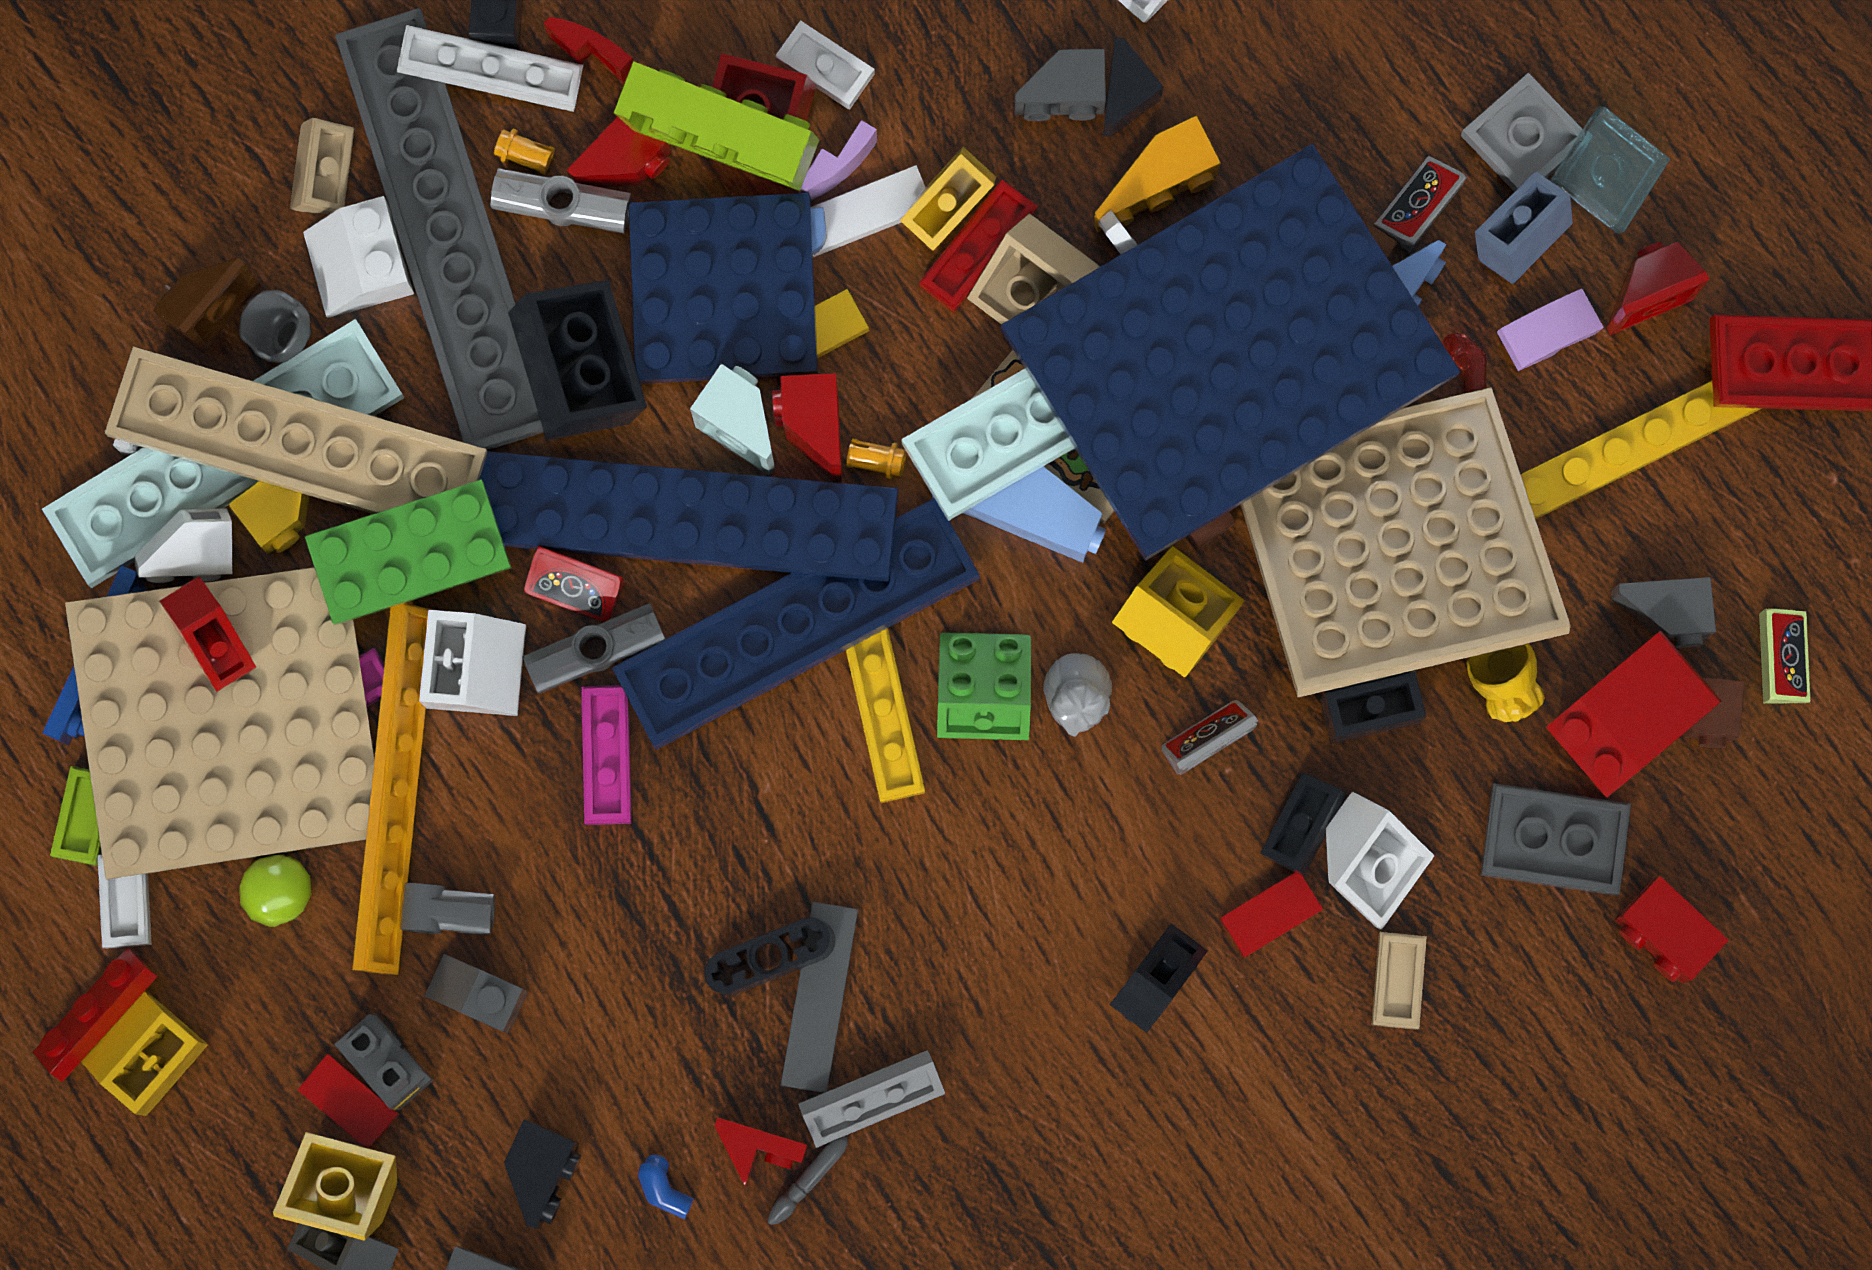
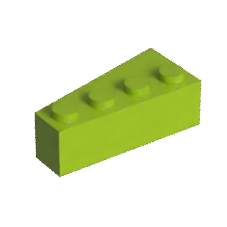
[614,61,819,191]

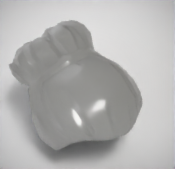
[1043,653,1112,737]

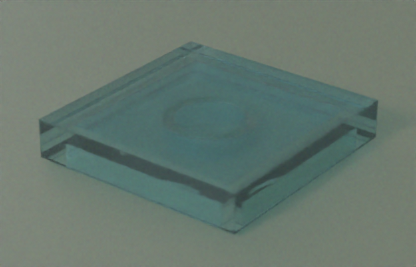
[1550,106,1670,233]

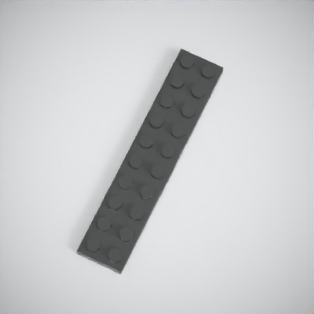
[335,8,544,450]

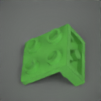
[937,632,1031,740]

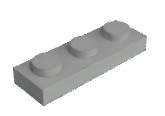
[798,1050,945,1148]

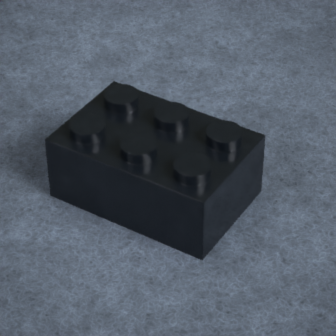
[508,280,647,440]

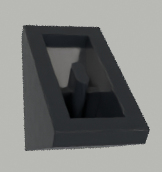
[1103,37,1164,137]

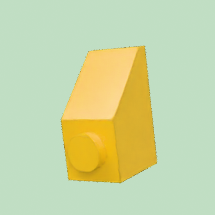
[900,147,996,251]
[228,481,309,554]

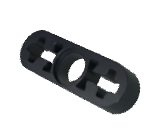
[705,917,835,996]

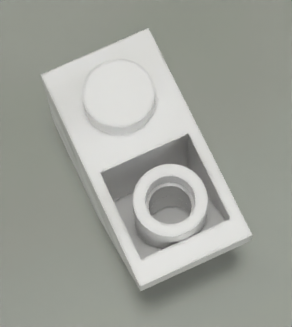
[135,508,232,583]

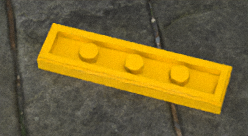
[846,628,925,803]

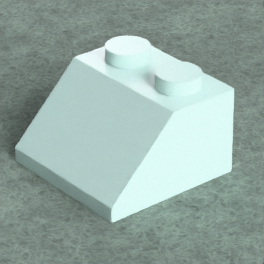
[690,364,775,477]

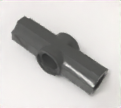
[522,603,665,694]

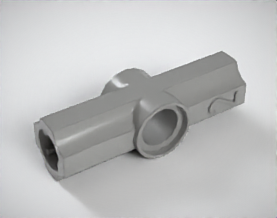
[490,168,632,234]

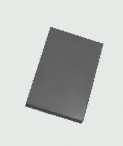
[1480,783,1631,896]

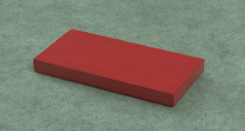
[1709,315,1872,411]

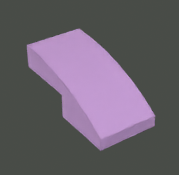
[799,120,877,201]
[1497,289,1604,371]

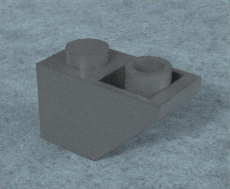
[1014,49,1106,121]

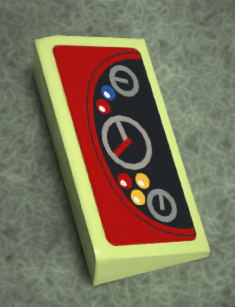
[1759,609,1810,704]

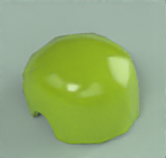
[239,854,312,927]

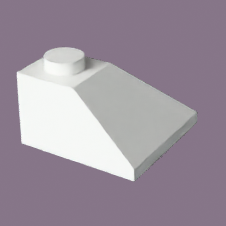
[1326,792,1434,930]

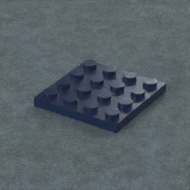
[629,193,818,384]

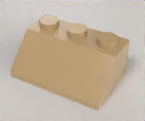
[967,213,1101,324]

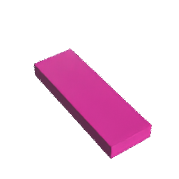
[581,685,632,825]

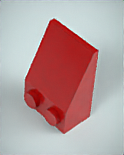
[1546,630,1722,798]

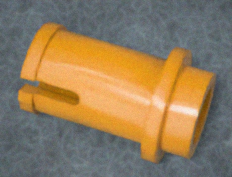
[494,128,555,175]
[847,438,906,479]

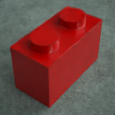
[1614,876,1729,983]

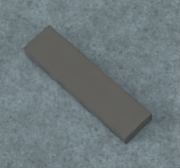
[781,902,858,1093]

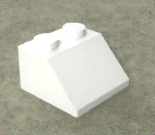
[303,196,414,318]

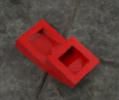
[543,17,633,84]

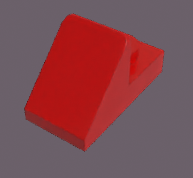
[714,1117,808,1186]

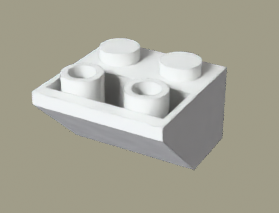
[419,610,526,716]

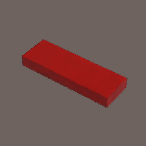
[919,179,1038,313]

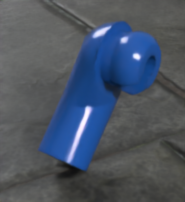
[638,1154,694,1219]

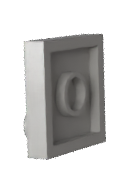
[1461,73,1590,192]

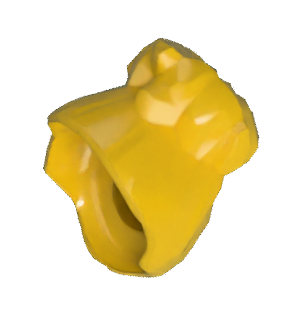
[1466,643,1545,722]

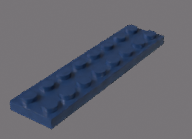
[612,498,980,750]

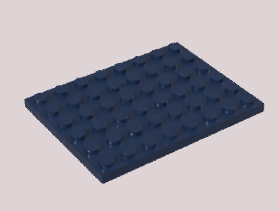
[1001,144,1460,561]

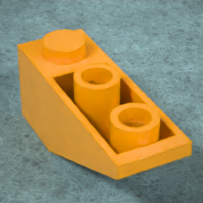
[1093,116,1221,232]

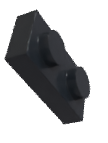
[1260,773,1347,876]

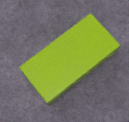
[50,766,102,866]

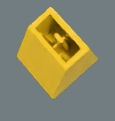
[81,990,208,1116]

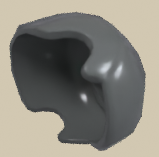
[239,290,312,364]

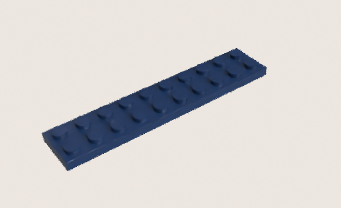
[479,452,899,581]

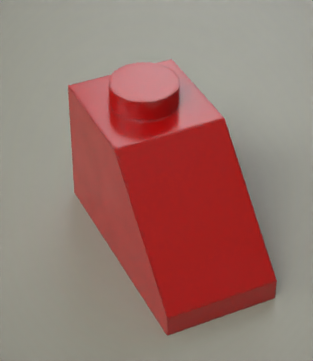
[567,117,671,187]
[159,576,256,692]

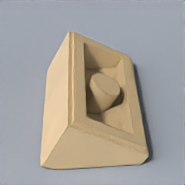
[290,118,355,214]

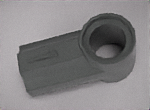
[400,883,495,935]

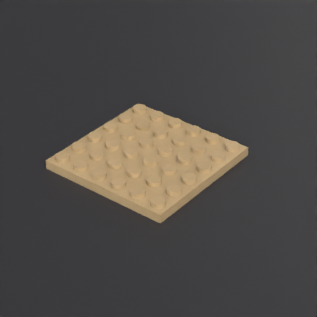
[1241,387,1571,697]
[65,568,374,880]

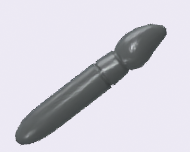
[767,1136,848,1225]

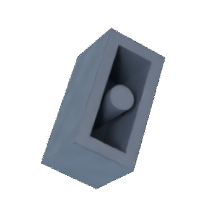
[1475,171,1573,284]

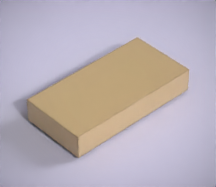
[1371,932,1427,1030]

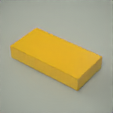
[815,289,869,358]

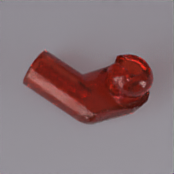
[1442,333,1487,394]

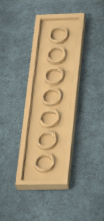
[105,347,487,514]

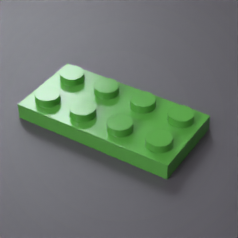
[305,479,512,625]

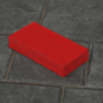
[1219,872,1323,959]
[297,1054,400,1149]

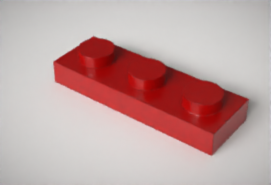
[32,947,158,1082]

